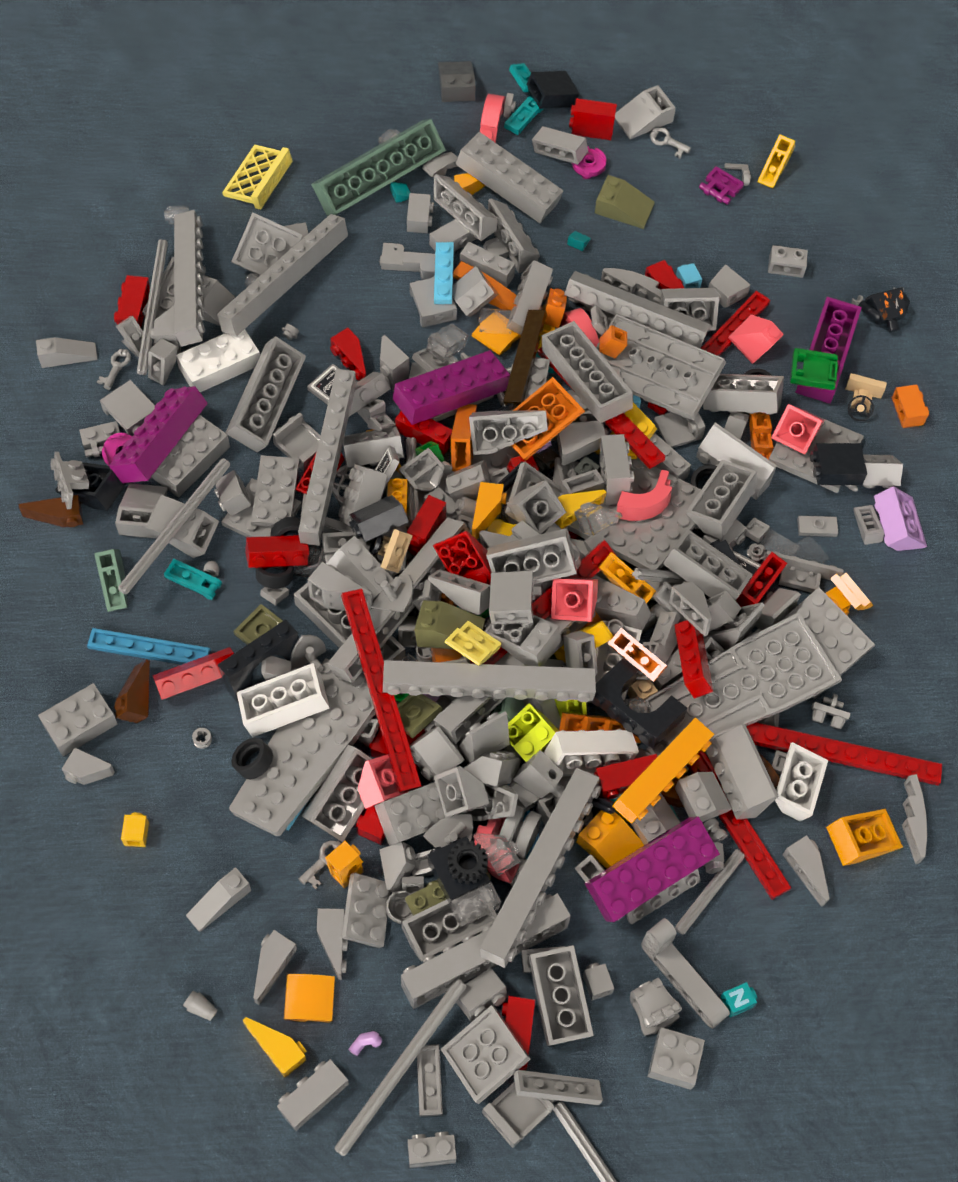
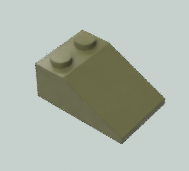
[595,175,655,229]
[414,600,486,649]

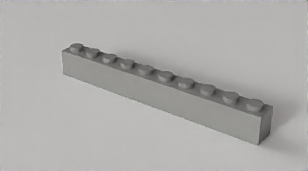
[174,210,205,347]
[217,214,348,337]
[298,369,356,546]
[327,517,471,683]
[434,611,596,744]
[383,660,596,702]
[480,768,602,968]

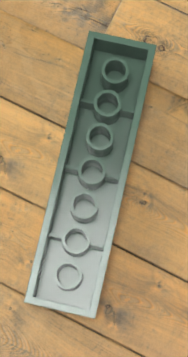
[311,119,446,216]

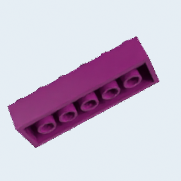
[795,297,862,404]
[393,350,510,425]
[109,386,208,483]
[584,816,720,922]

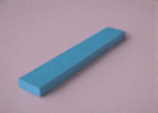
[87,628,211,665]

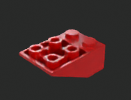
[433,530,492,585]

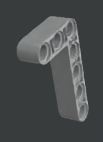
[641,918,730,1029]

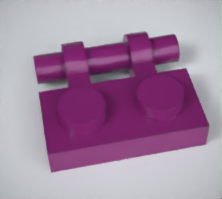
[699,166,744,205]

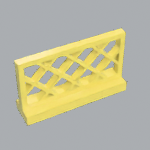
[222,145,293,210]

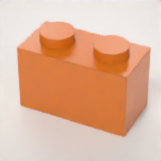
[544,288,567,328]
[892,384,929,428]

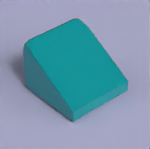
[390,182,410,203]
[567,231,591,251]

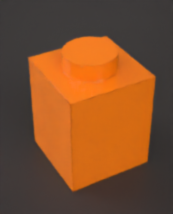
[599,325,627,359]

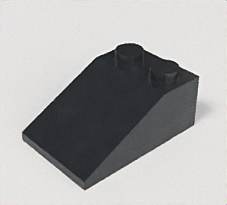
[55,462,127,511]

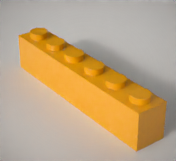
[612,717,714,824]

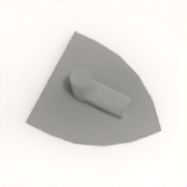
[371,574,414,613]
[290,635,326,672]
[423,814,473,848]

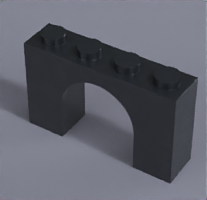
[218,620,299,704]
[591,658,687,749]

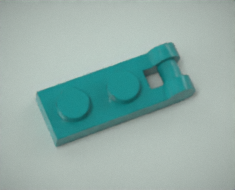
[504,96,543,135]
[164,559,222,600]

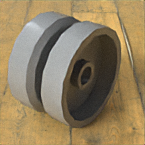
[496,805,542,859]

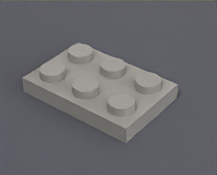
[341,873,391,948]

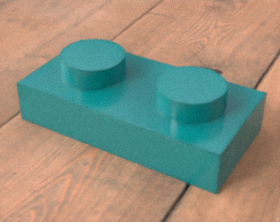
[509,63,531,92]

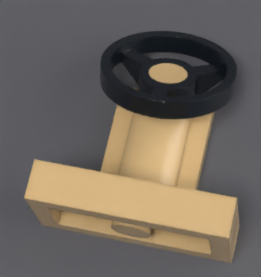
[845,373,887,421]
[369,529,413,573]

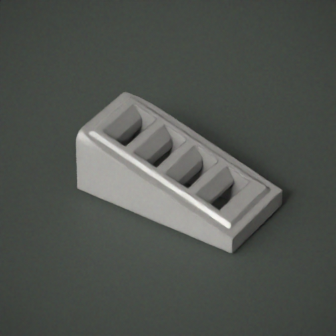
[854,505,884,545]

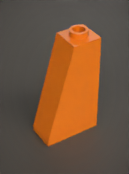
[451,404,477,472]

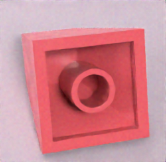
[728,315,784,364]
[771,404,825,454]
[551,578,598,622]
[358,754,409,809]

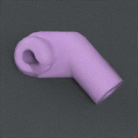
[348,1031,382,1056]

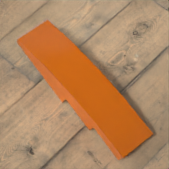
[453,261,517,313]
[749,412,773,459]
[559,712,641,743]

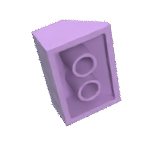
[874,486,927,551]

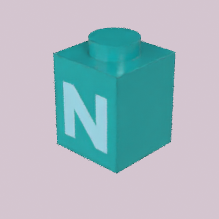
[720,982,757,1018]

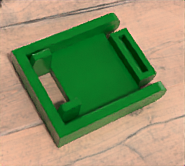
[790,348,838,390]

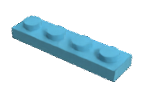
[434,242,454,304]

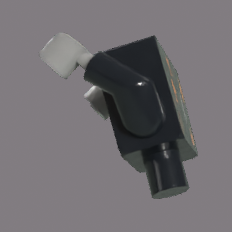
[851,287,910,333]

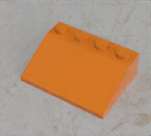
[511,377,585,461]

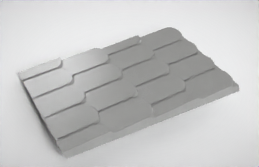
[596,314,726,420]

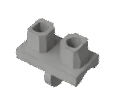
[811,694,851,729]

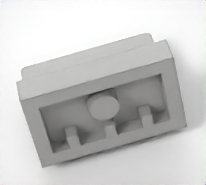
[654,412,706,448]

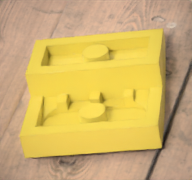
[445,621,502,666]

